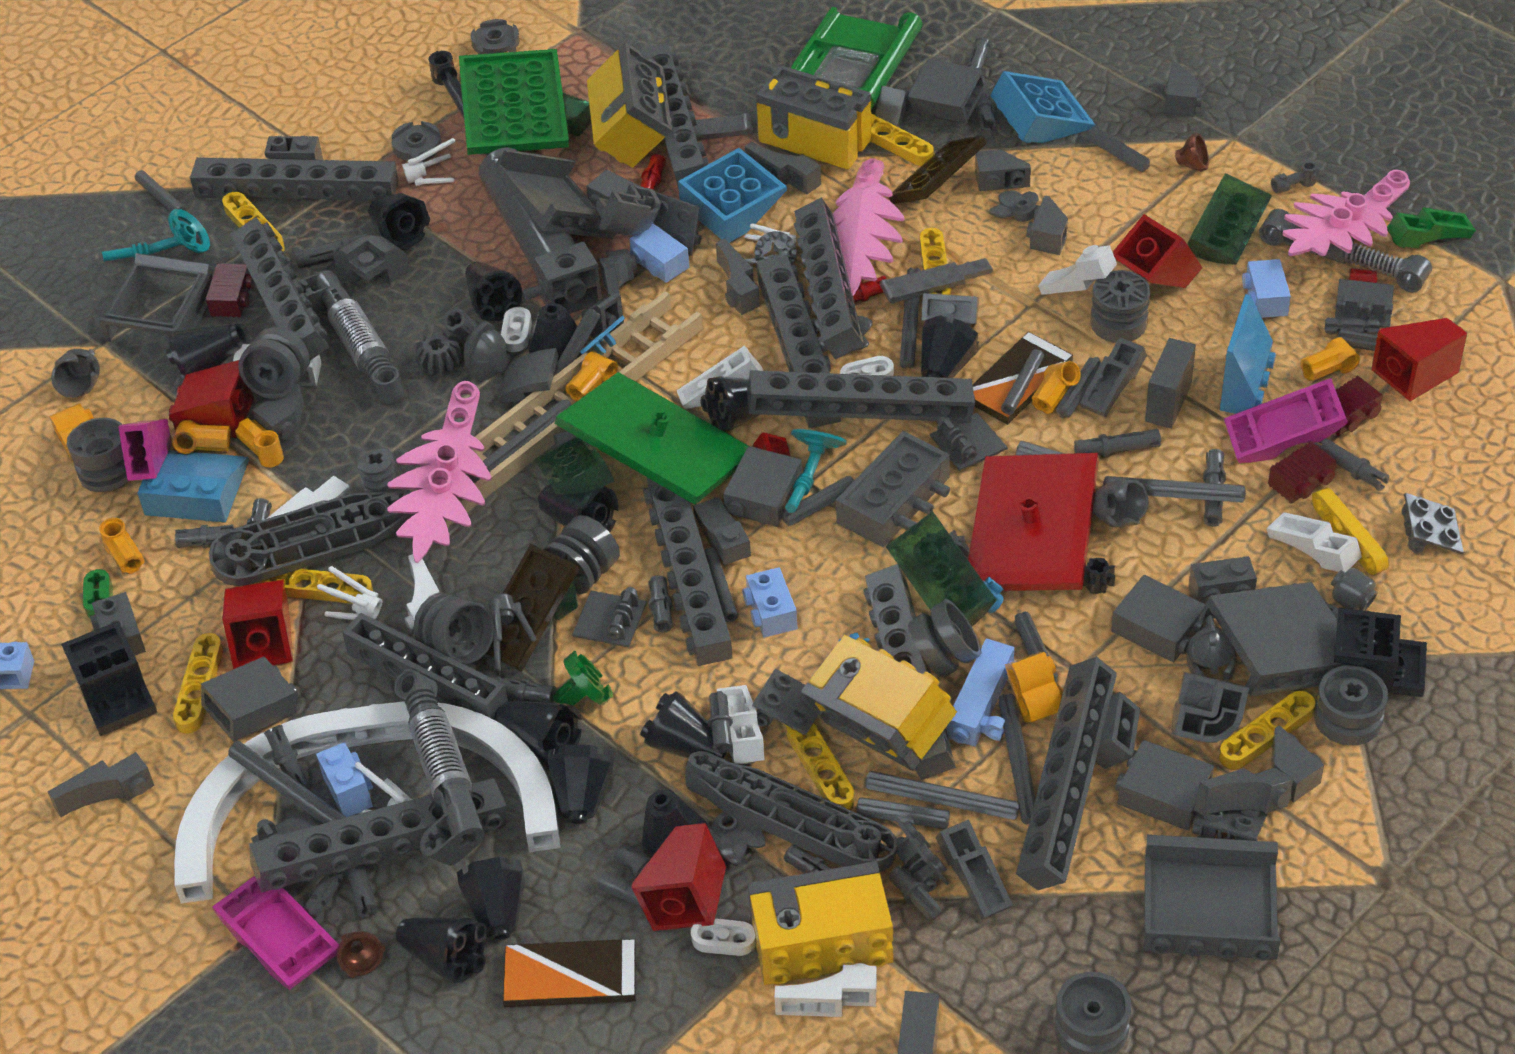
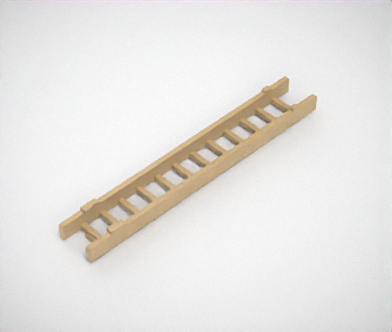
[407,291,703,528]

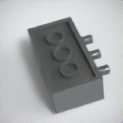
[836,431,950,548]

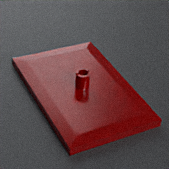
[964,453,1099,592]

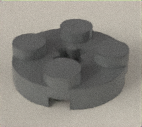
[471,19,520,54]
[391,121,442,162]

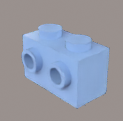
[629,224,690,283]
[1242,259,1291,318]
[742,567,798,638]
[0,642,34,689]
[316,742,373,817]

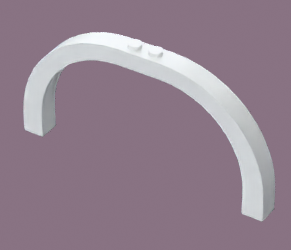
[174,702,561,904]

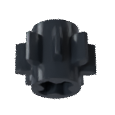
[1083,558,1115,594]

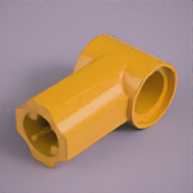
[1300,337,1361,381]
[566,351,618,402]
[1031,361,1081,414]
[235,418,284,468]
[172,420,231,454]
[99,517,145,574]

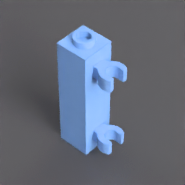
[947,638,1015,747]

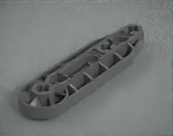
[209,489,415,586]
[685,751,898,872]

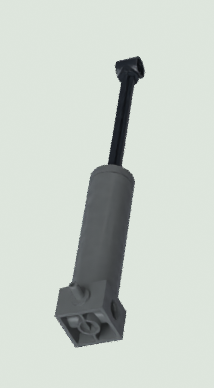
[428,50,602,314]

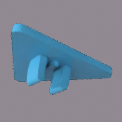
[580,315,625,355]

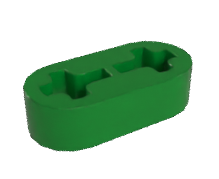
[83,569,113,618]

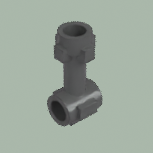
[1271,161,1319,193]

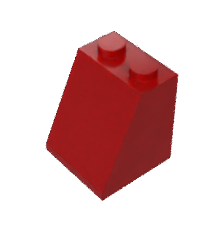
[1113,214,1203,288]
[1371,318,1467,402]
[169,360,254,438]
[222,579,293,670]
[631,823,726,931]

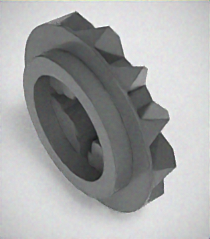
[755,231,797,266]

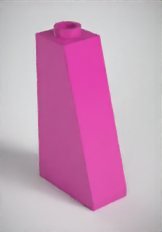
[118,419,172,481]

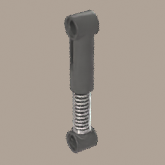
[1259,209,1432,292]

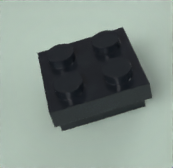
[1334,608,1427,697]
[61,621,158,736]

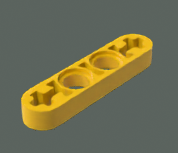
[870,114,934,166]
[222,192,285,251]
[920,228,951,295]
[1312,487,1389,575]
[262,567,374,604]
[173,633,223,734]
[1219,691,1316,770]
[786,723,855,810]

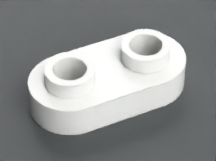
[501,307,532,352]
[840,356,894,376]
[691,919,756,956]

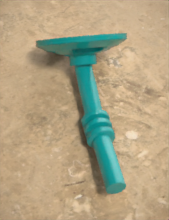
[102,209,210,262]
[785,429,847,513]

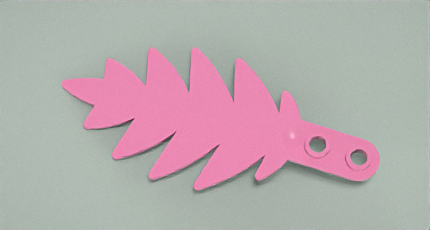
[833,158,905,296]
[1282,170,1410,256]
[387,381,492,563]

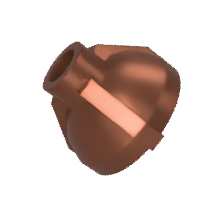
[1175,133,1209,172]
[336,931,386,978]

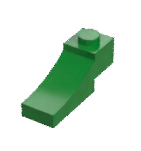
[1387,207,1476,249]

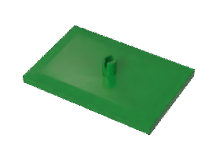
[459,49,569,155]
[555,372,748,505]

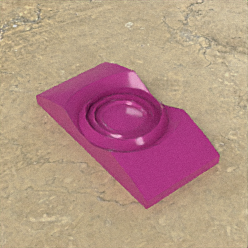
[1224,378,1348,463]
[212,876,339,990]

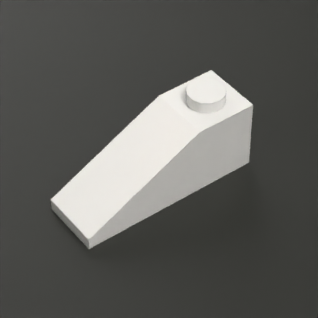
[677,346,763,409]

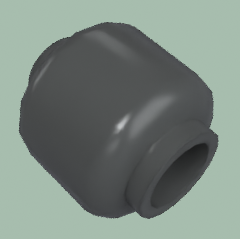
[1331,568,1378,611]

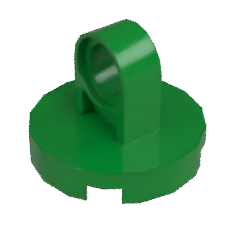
[553,651,613,706]

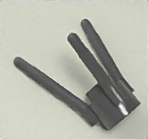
[489,594,536,672]

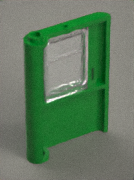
[791,7,923,109]

